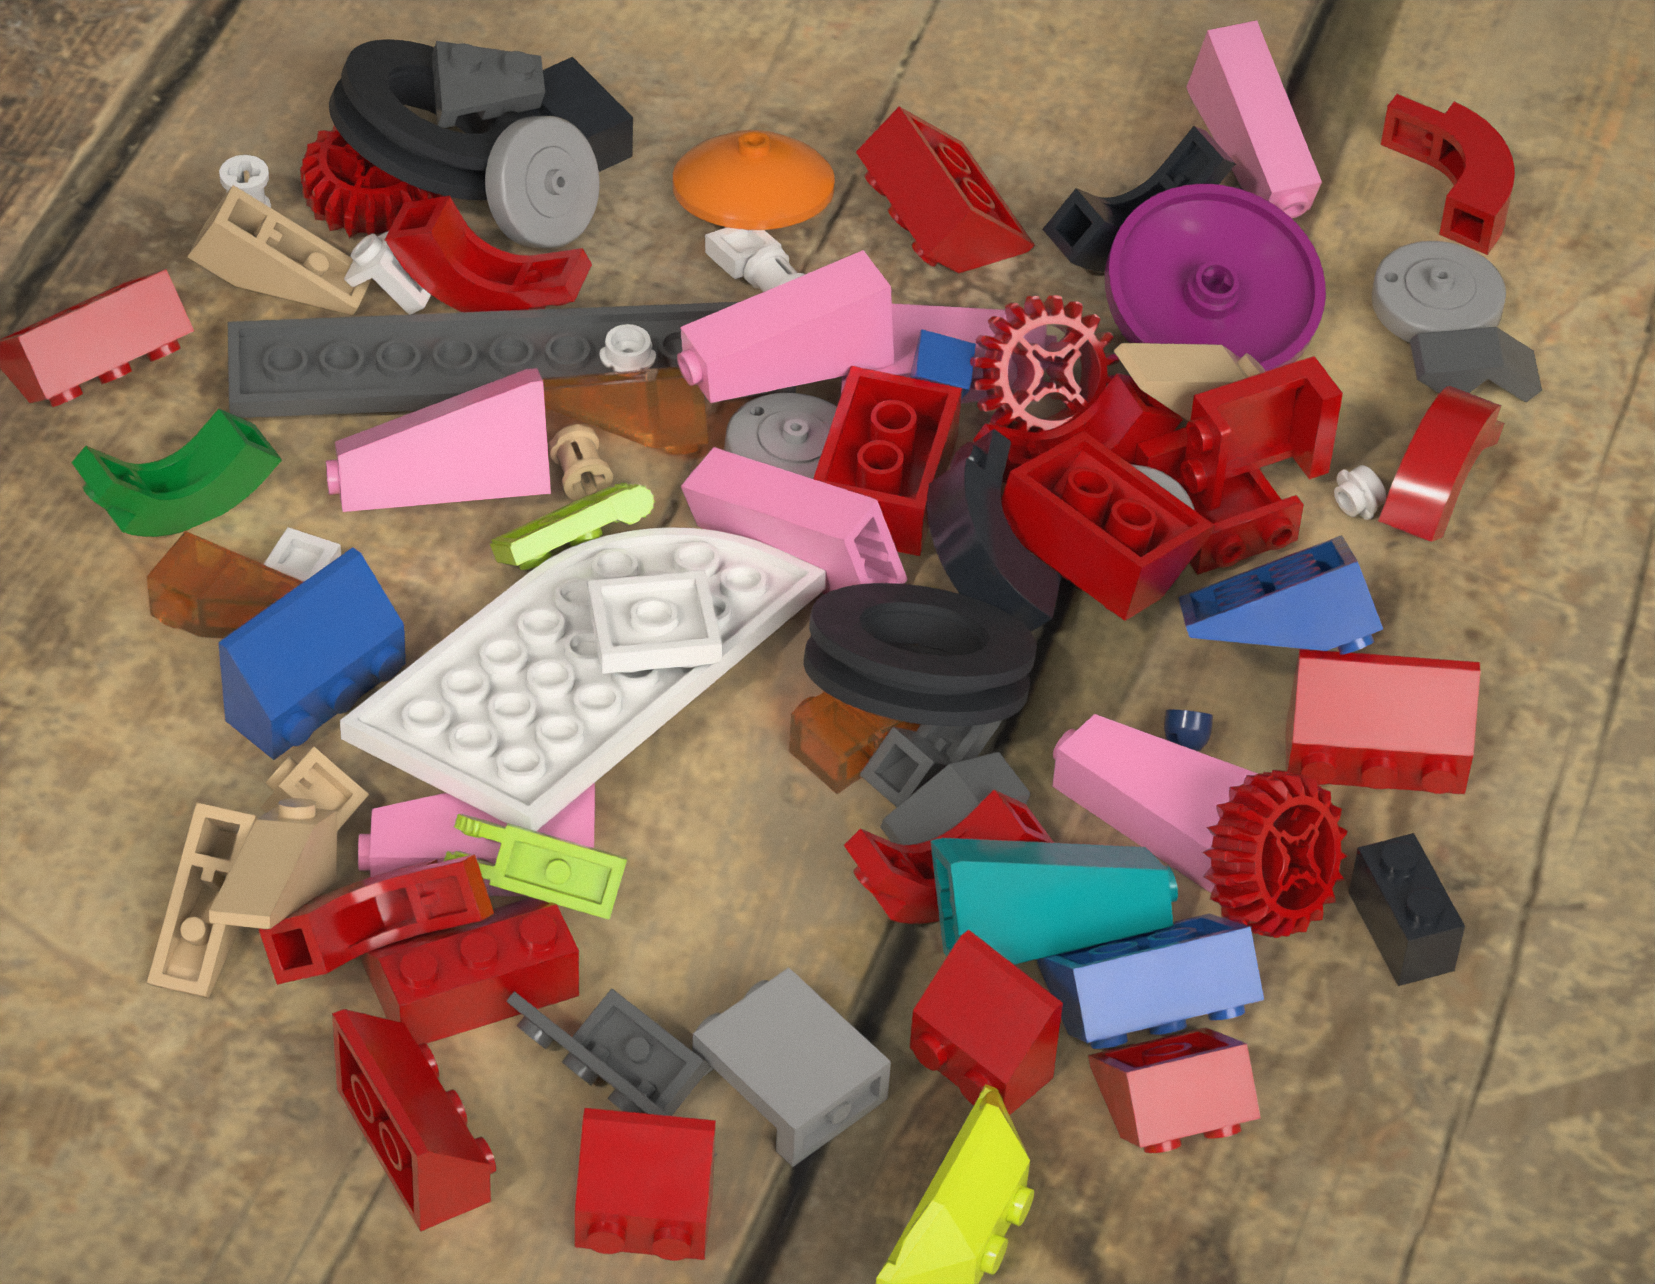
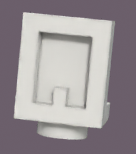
[344,231,431,315]

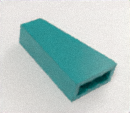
[931,838,1178,965]

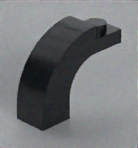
[1042,126,1236,272]
[927,429,1061,632]

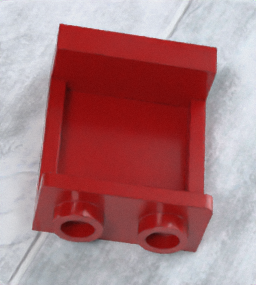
[1180,356,1343,511]
[1134,427,1304,575]

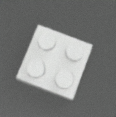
[587,570,722,674]

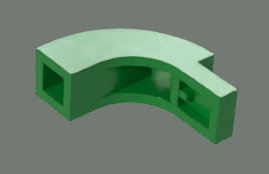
[71,408,282,537]

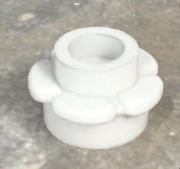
[600,324,656,376]
[1334,465,1386,520]

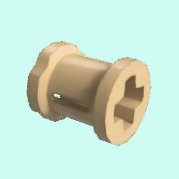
[548,424,613,500]

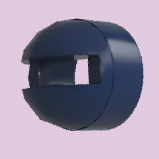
[1164,709,1213,751]

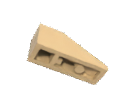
[188,185,372,315]
[1114,343,1266,421]
[209,798,337,929]
[147,802,258,999]

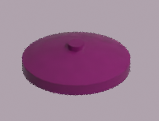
[1105,184,1326,371]

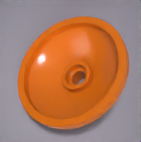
[672,130,835,230]

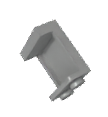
[692,967,891,1167]

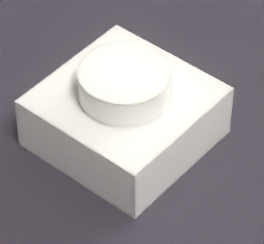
[705,227,781,279]
[262,527,341,591]

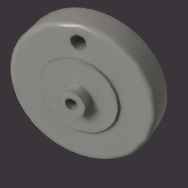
[485,116,600,248]
[1371,241,1506,342]
[724,393,837,479]

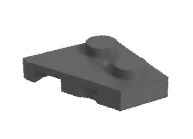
[431,41,545,128]

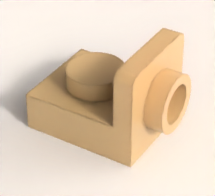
[261,747,369,831]

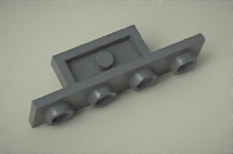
[507,988,717,1157]

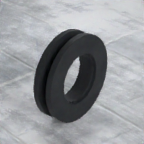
[329,39,534,200]
[803,583,1037,726]

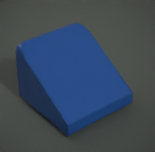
[910,329,976,399]

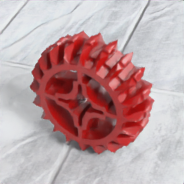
[300,125,444,239]
[970,295,1120,432]
[1202,770,1349,938]

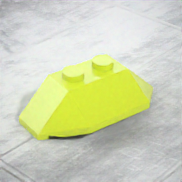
[876,1084,1034,1284]

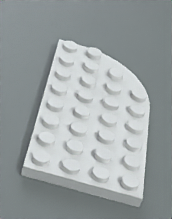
[340,527,826,831]

